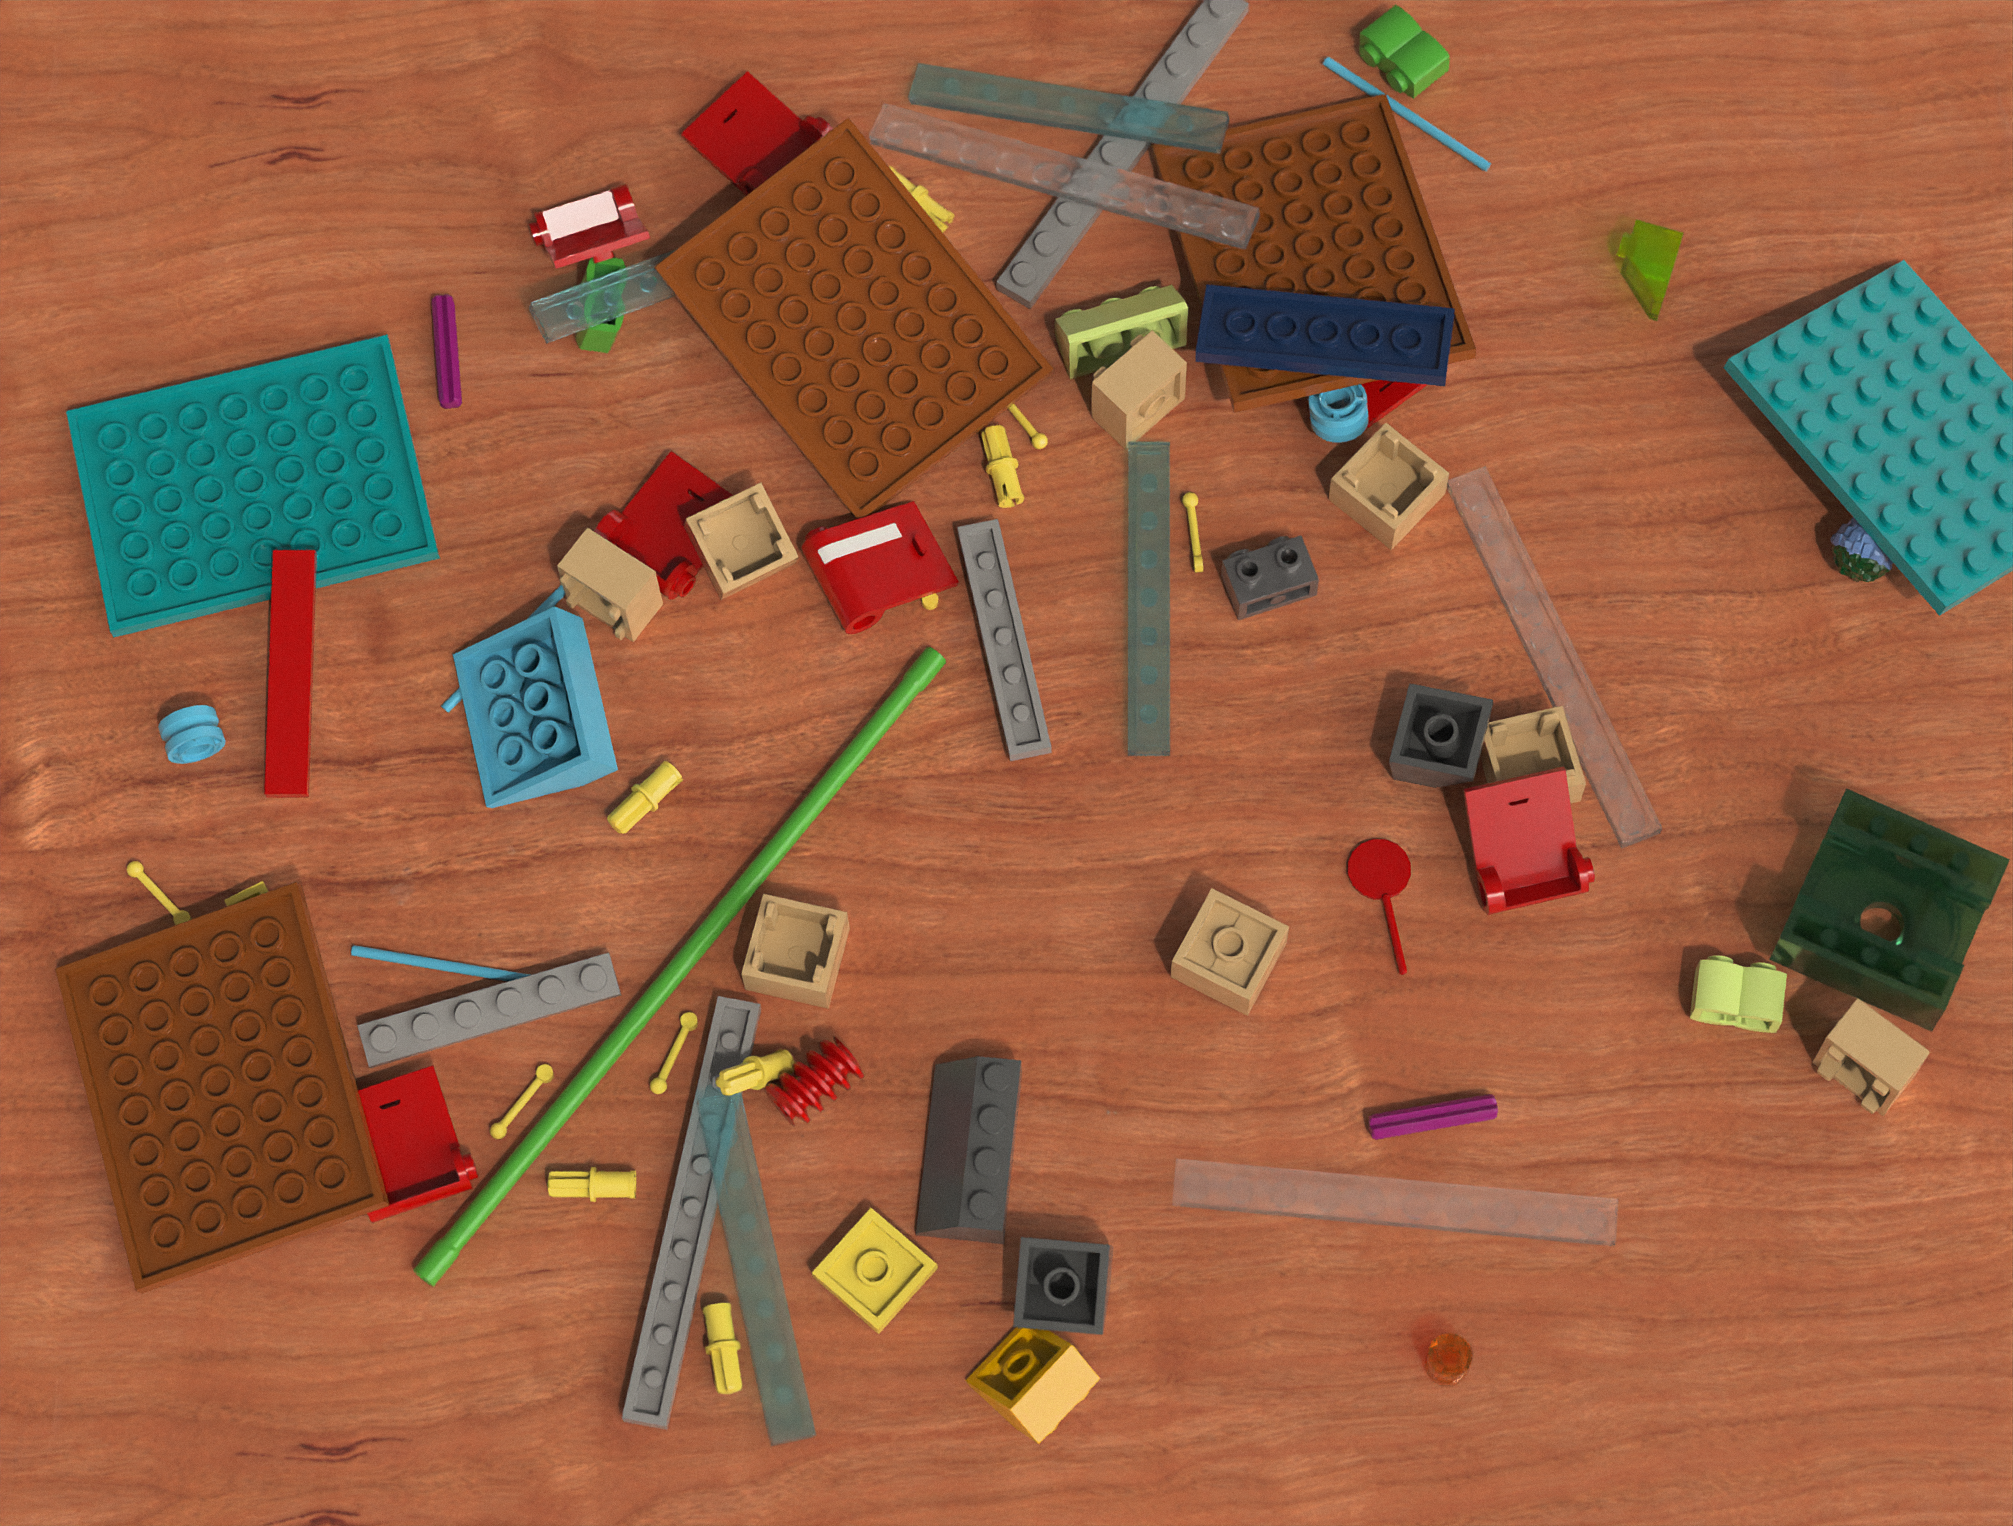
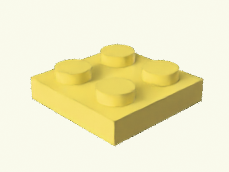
[812,1208,938,1334]

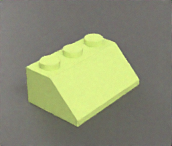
[1055,285,1188,379]

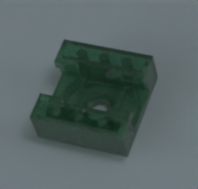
[1769,788,2010,1032]

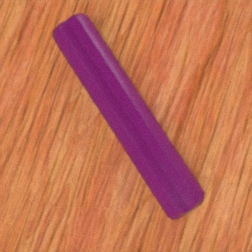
[431,294,462,409]
[1368,1094,1498,1140]

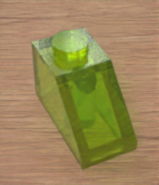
[1617,220,1683,321]

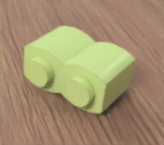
[1690,955,1787,1033]

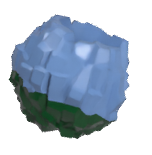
[1830,517,1893,583]

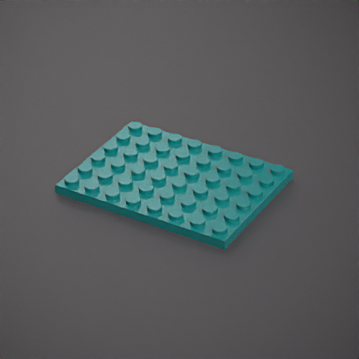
[1723,260,2013,616]
[66,334,440,638]

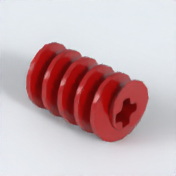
[765,1036,864,1127]

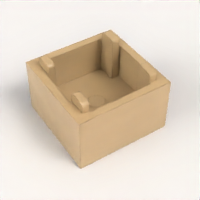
[1092,330,1187,450]
[1329,423,1449,550]
[684,483,799,600]
[557,527,663,642]
[1480,706,1586,803]
[1171,888,1289,1016]
[741,894,850,1009]
[1812,998,1930,1116]

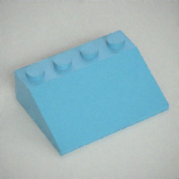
[453,606,618,808]

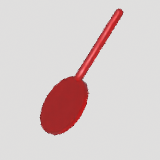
[1348,839,1411,975]

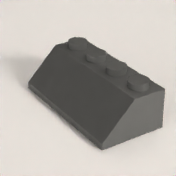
[916,1056,1022,1244]

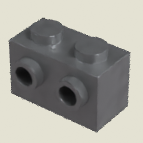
[1221,535,1319,621]

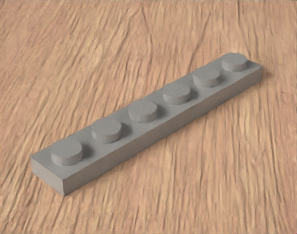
[957,519,1052,761]
[357,953,622,1068]

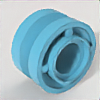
[1309,384,1369,443]
[158,705,226,764]

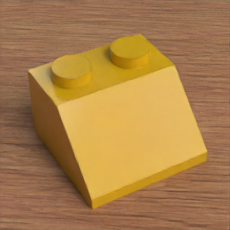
[965,1327,1100,1444]

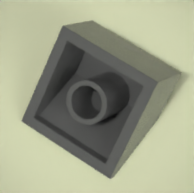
[1389,683,1493,788]
[1013,1237,1114,1335]

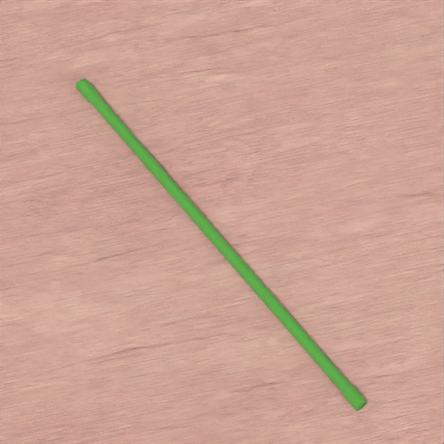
[413,647,946,1287]

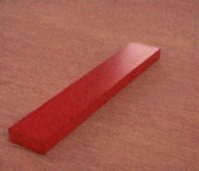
[264,550,317,798]

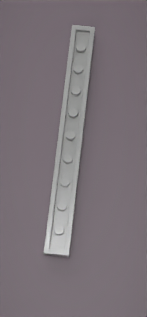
[996,0,1249,309]
[622,996,761,1430]

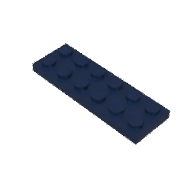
[1195,285,1455,386]

